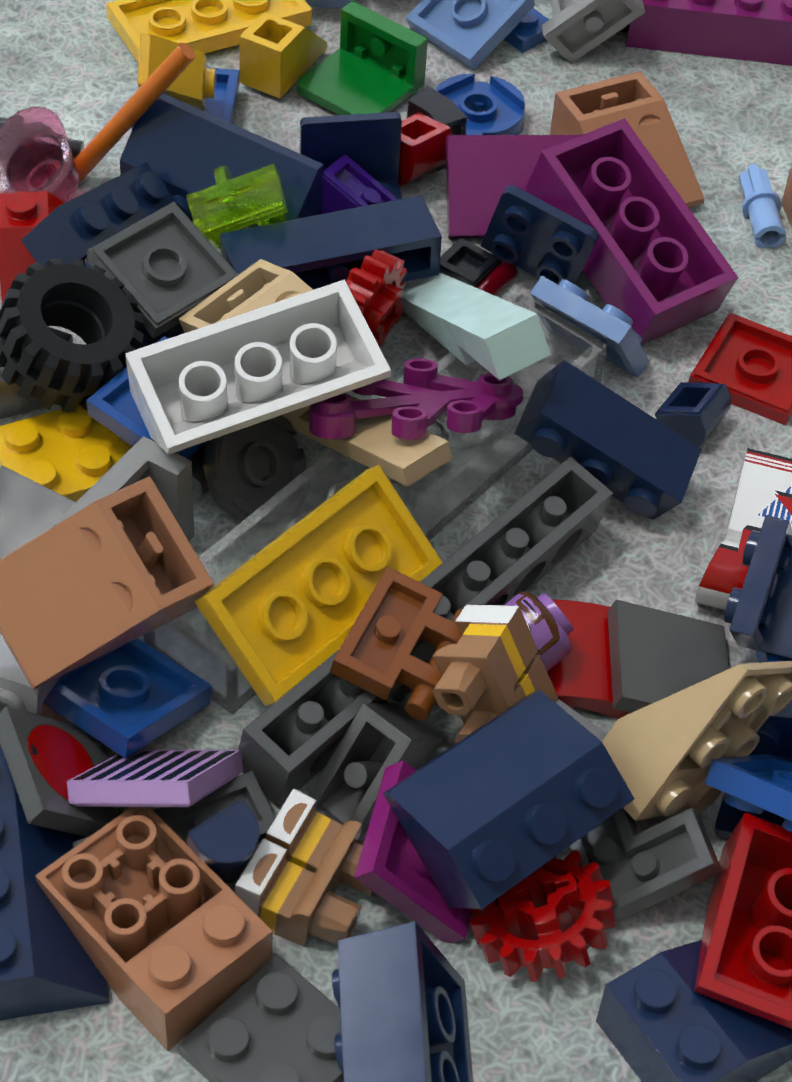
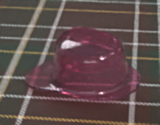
[0,106,80,203]

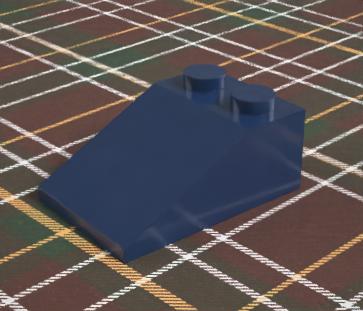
[596,940,792,1082]

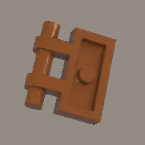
[330,566,463,720]

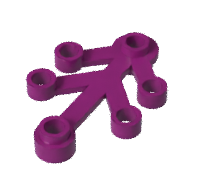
[309,358,523,440]

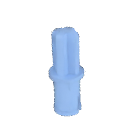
[739,164,786,247]

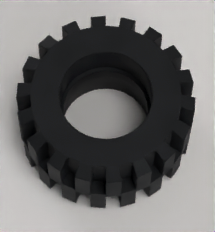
[0,258,144,412]

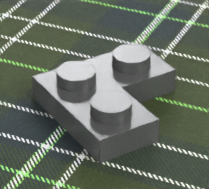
[570,807,723,923]

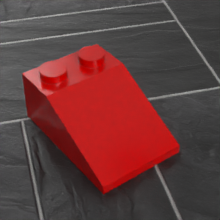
[694,813,792,1029]

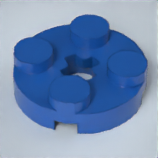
[435,74,525,135]

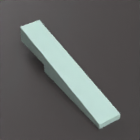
[401,272,551,380]

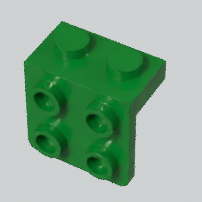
[297,1,428,115]

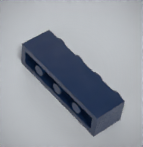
[220,195,442,290]

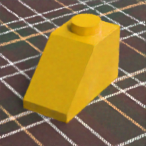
[137,34,216,111]

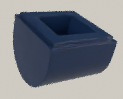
[655,382,731,446]
[186,801,260,885]

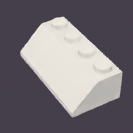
[125,279,391,455]

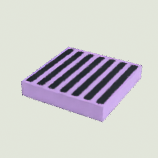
[67,750,243,807]

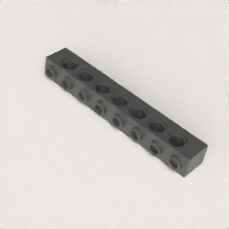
[238,457,613,807]

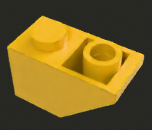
[239,12,327,99]

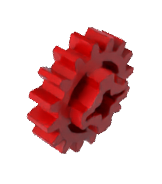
[346,249,407,348]
[470,850,616,982]

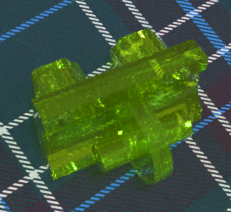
[186,164,288,249]

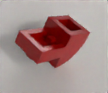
[398,113,452,186]

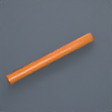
[61,43,196,188]

